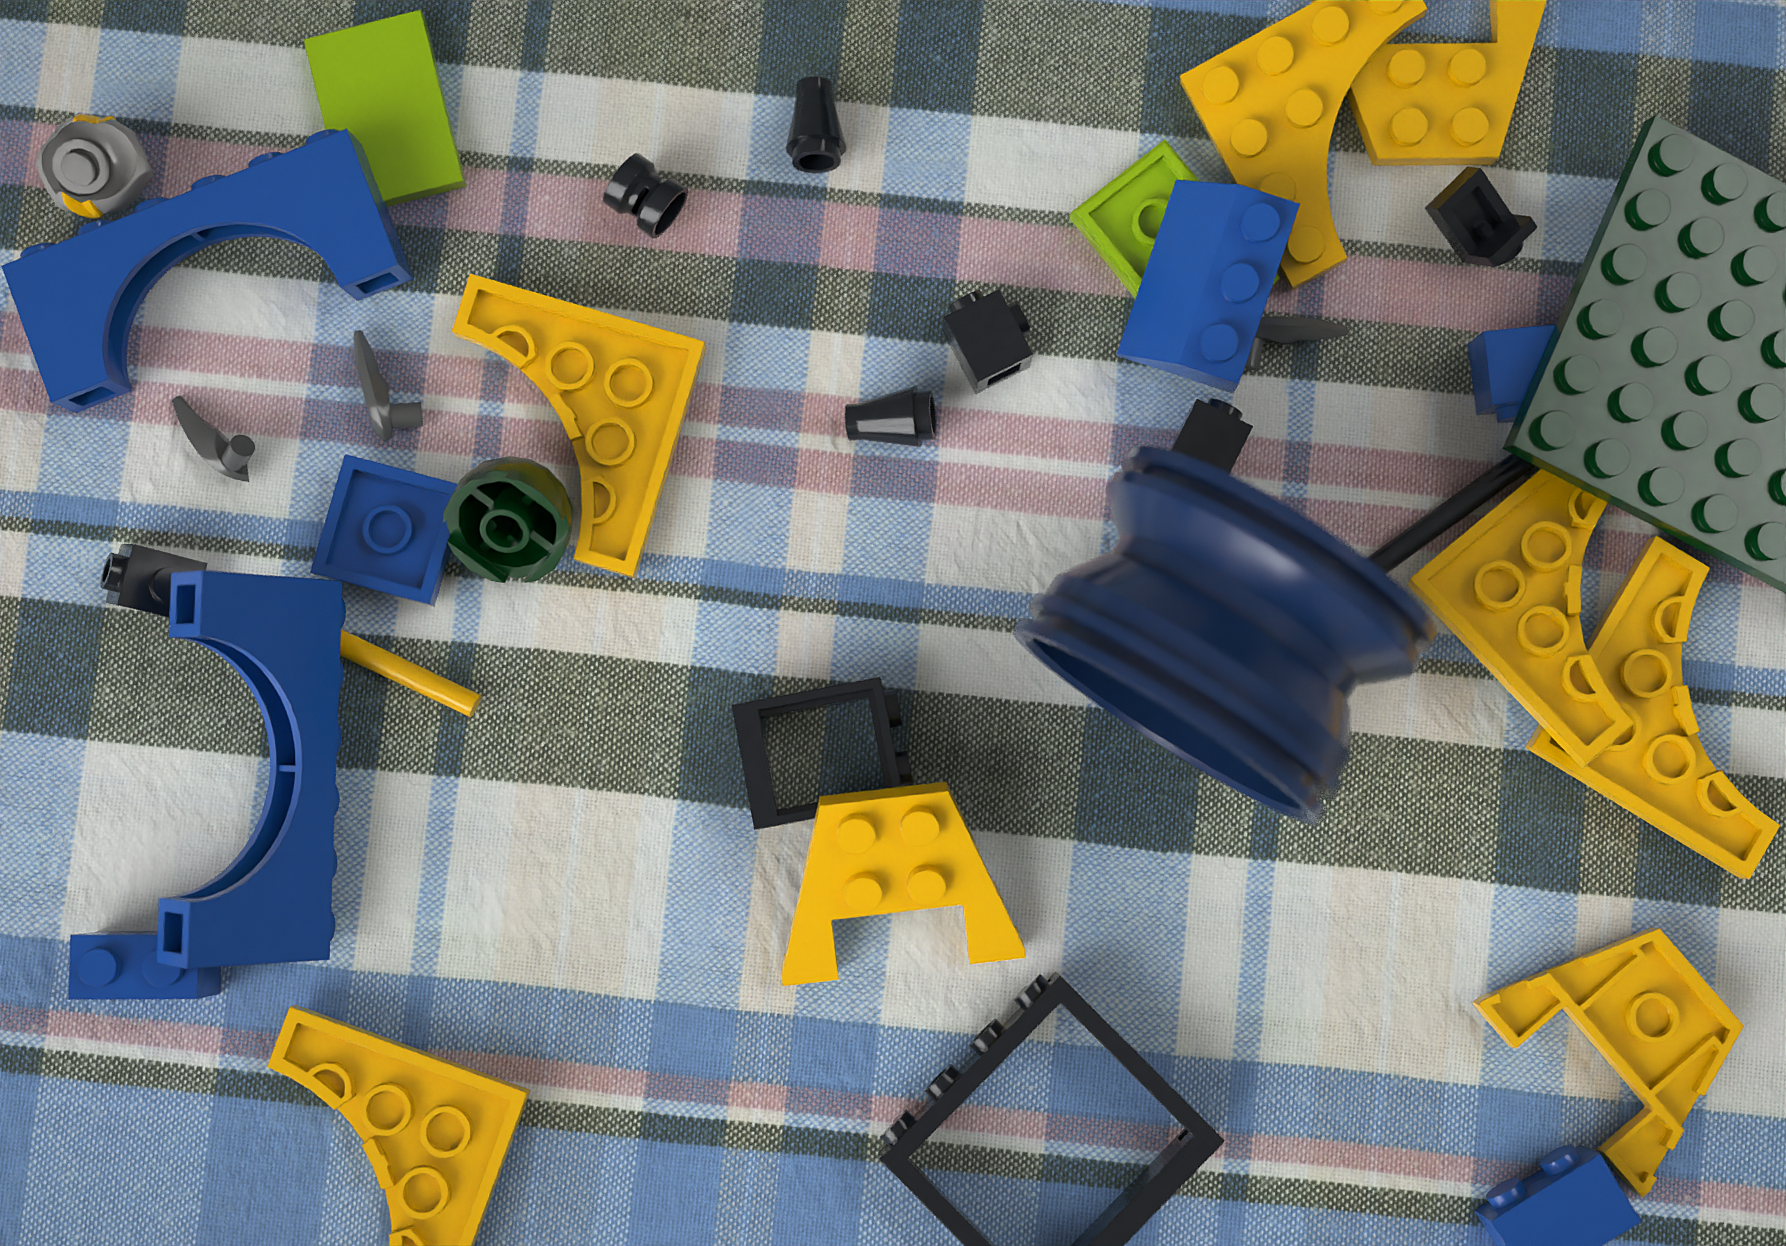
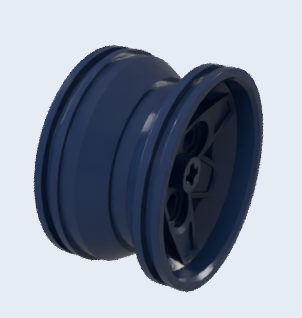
[1013,445,1437,826]

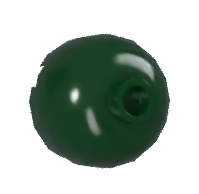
[443,456,573,583]

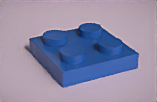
[310,454,458,607]

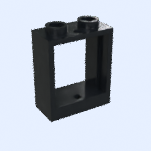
[732,677,914,830]

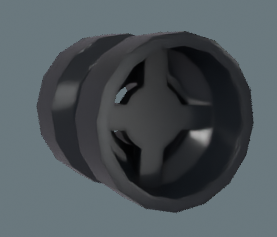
[603,153,689,239]

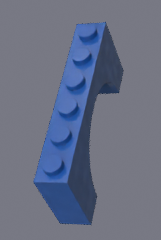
[1,128,414,413]
[156,570,346,969]

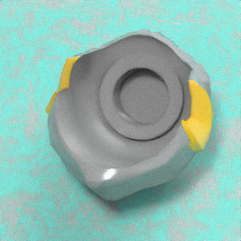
[36,114,154,218]

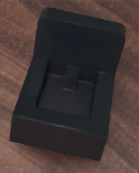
[1425,167,1537,267]
[100,544,208,618]

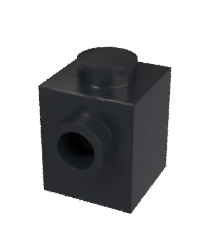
[942,289,1033,394]

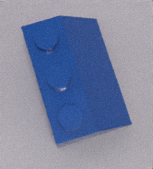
[1117,180,1300,393]

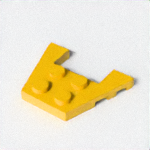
[1311,0,1547,166]
[781,782,1026,986]
[1472,927,1744,1197]

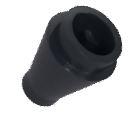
[786,76,846,173]
[845,386,937,447]

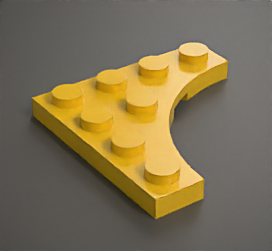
[1179,0,1428,291]
[452,274,707,579]
[1408,469,1634,768]
[1525,536,1780,879]
[267,1005,531,1246]

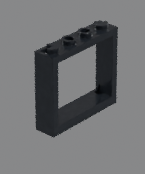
[879,971,1225,1246]

